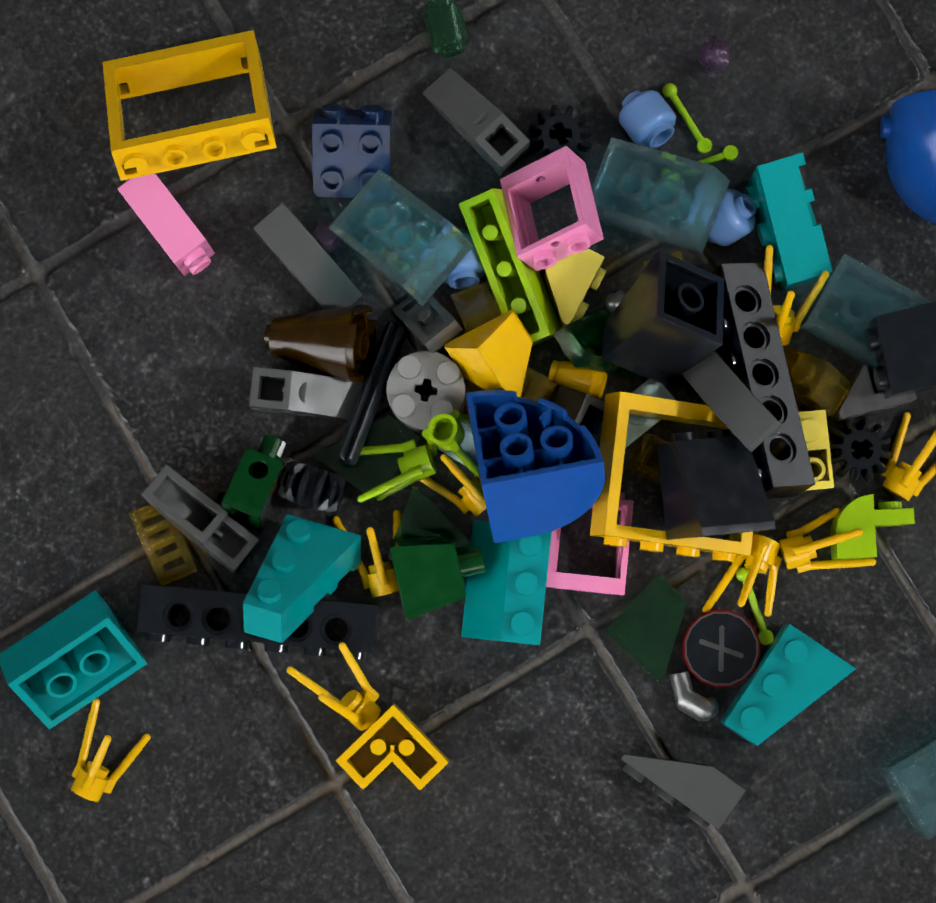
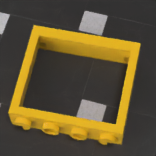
[102,30,277,181]
[590,391,753,562]

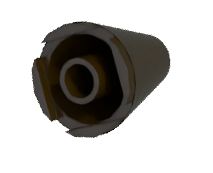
[264,304,376,383]

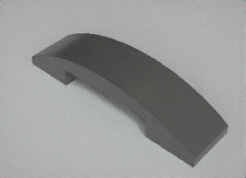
[682,350,781,452]

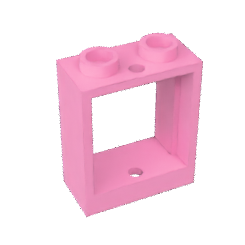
[500,146,604,272]
[117,174,215,276]
[546,492,634,596]

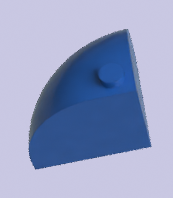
[880,90,936,224]
[465,390,605,544]

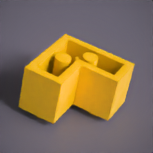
[336,704,449,790]

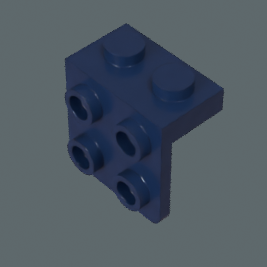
[312,104,392,199]

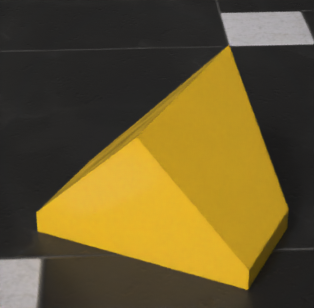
[444,309,533,397]

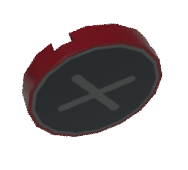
[682,610,760,687]

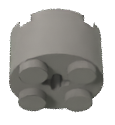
[386,351,465,433]

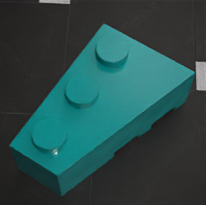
[745,152,833,291]
[243,514,361,643]
[719,624,856,746]

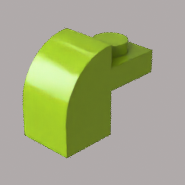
[830,494,915,560]

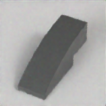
[253,202,363,310]
[141,464,259,574]

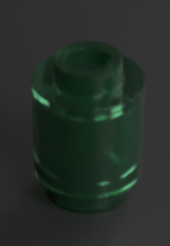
[424,0,470,58]

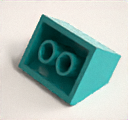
[461,521,552,645]
[0,590,147,730]

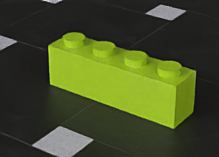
[459,188,564,347]

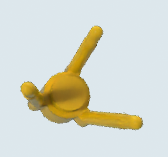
[764,245,830,346]
[880,412,936,502]
[419,454,486,517]
[779,508,876,574]
[332,510,402,598]
[702,534,782,617]
[286,642,381,731]
[71,699,151,802]

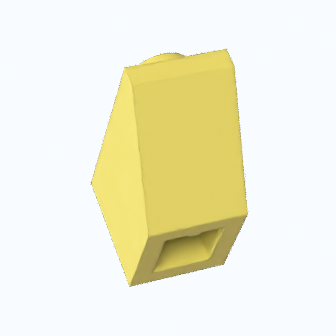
[544,248,607,331]
[799,409,834,491]

